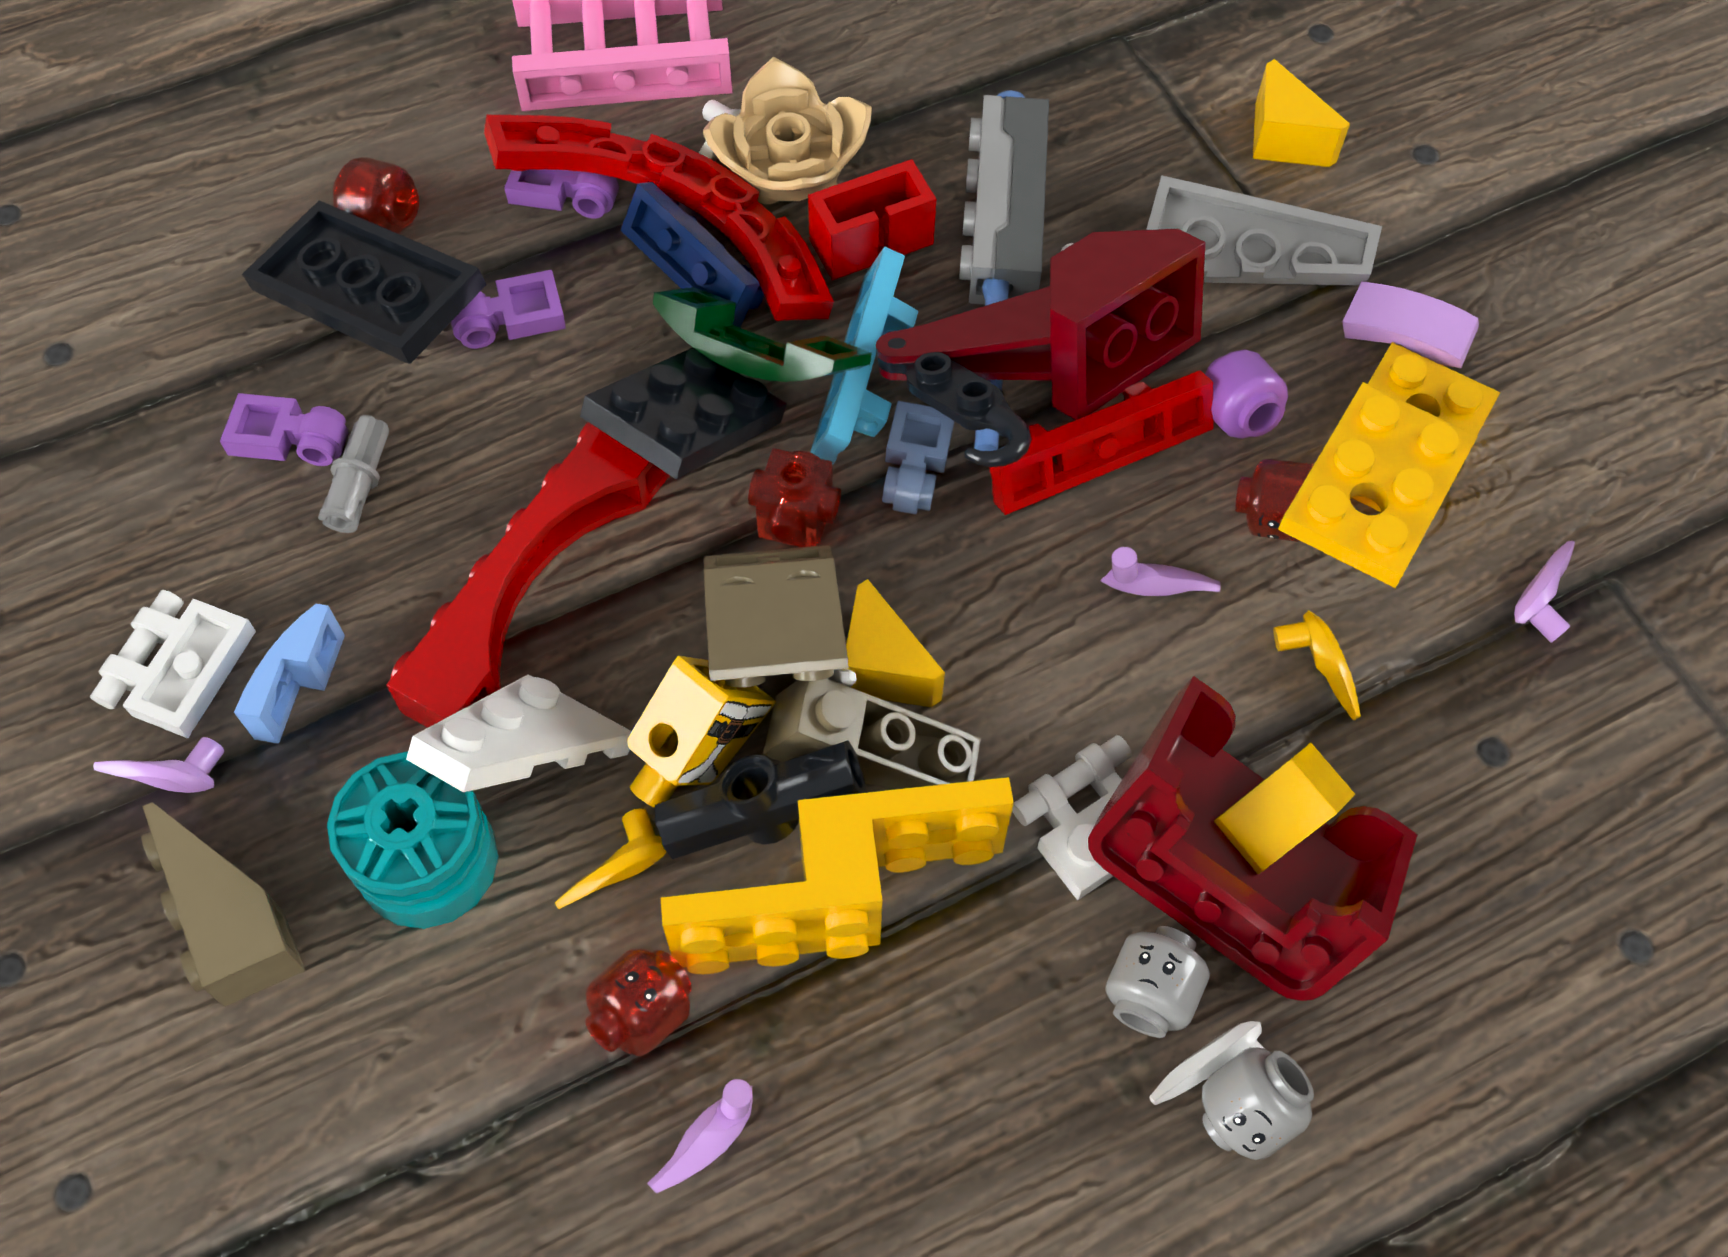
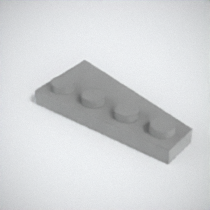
[1146,175,1382,286]

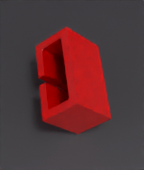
[808,159,937,280]

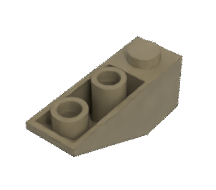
[763,678,981,789]
[141,802,305,1007]

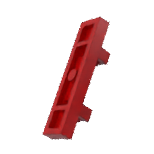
[989,370,1214,515]

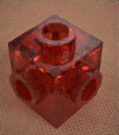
[748,448,841,547]

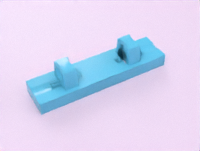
[808,246,918,469]

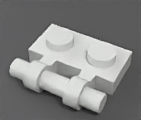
[90,590,256,738]
[1012,735,1132,900]

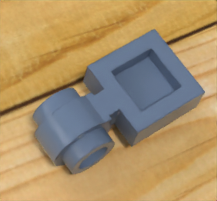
[882,401,955,515]

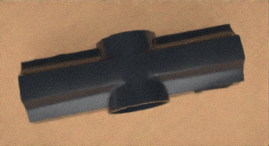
[655,740,866,859]

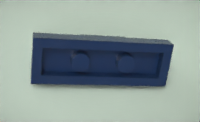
[620,182,765,328]

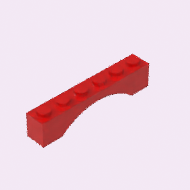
[386,422,670,728]

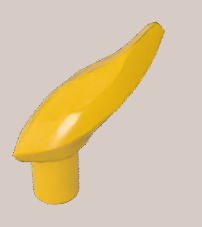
[1273,610,1361,720]
[555,809,667,909]

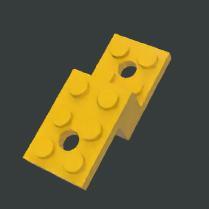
[1278,342,1501,588]
[660,777,1014,974]

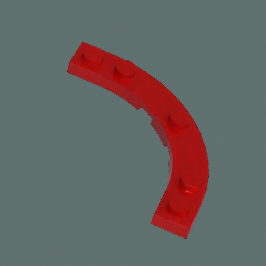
[484,114,834,321]

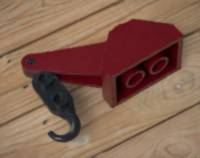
[876,229,1206,467]

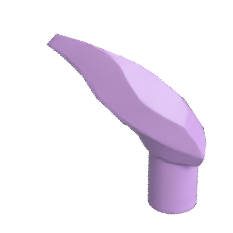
[1514,541,1575,643]
[1100,547,1221,596]
[94,737,224,793]
[647,1079,753,1193]

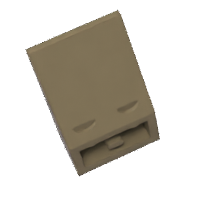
[703,545,849,688]

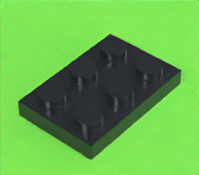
[580,347,787,479]

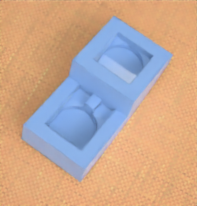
[234,603,345,744]

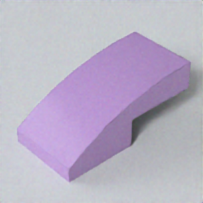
[1342,281,1479,368]

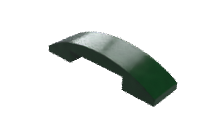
[653,287,872,382]

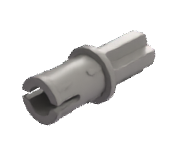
[318,415,389,533]

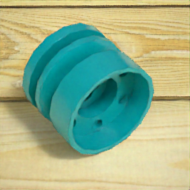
[327,751,498,929]

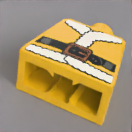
[627,656,776,808]

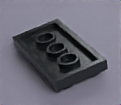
[242,200,487,364]

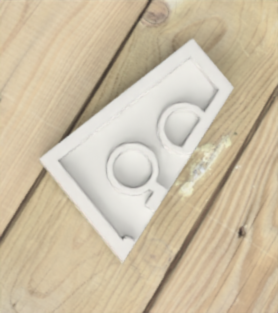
[406,674,632,792]

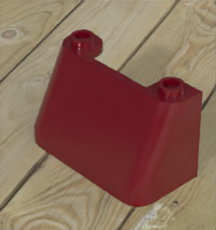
[1088,676,1418,1001]

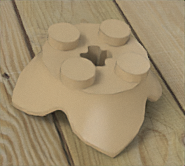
[703,57,872,204]

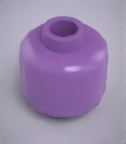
[1205,350,1288,439]

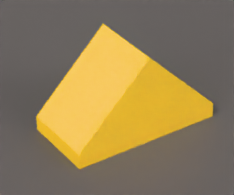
[1253,59,1350,167]
[846,579,945,707]
[1214,743,1355,874]

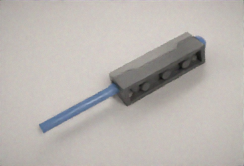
[959,90,1049,451]

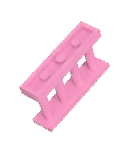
[512,0,732,111]

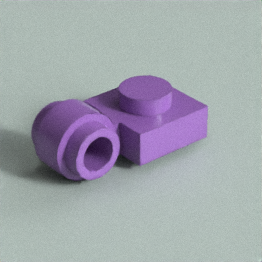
[504,170,619,219]
[451,270,566,349]
[220,393,349,466]

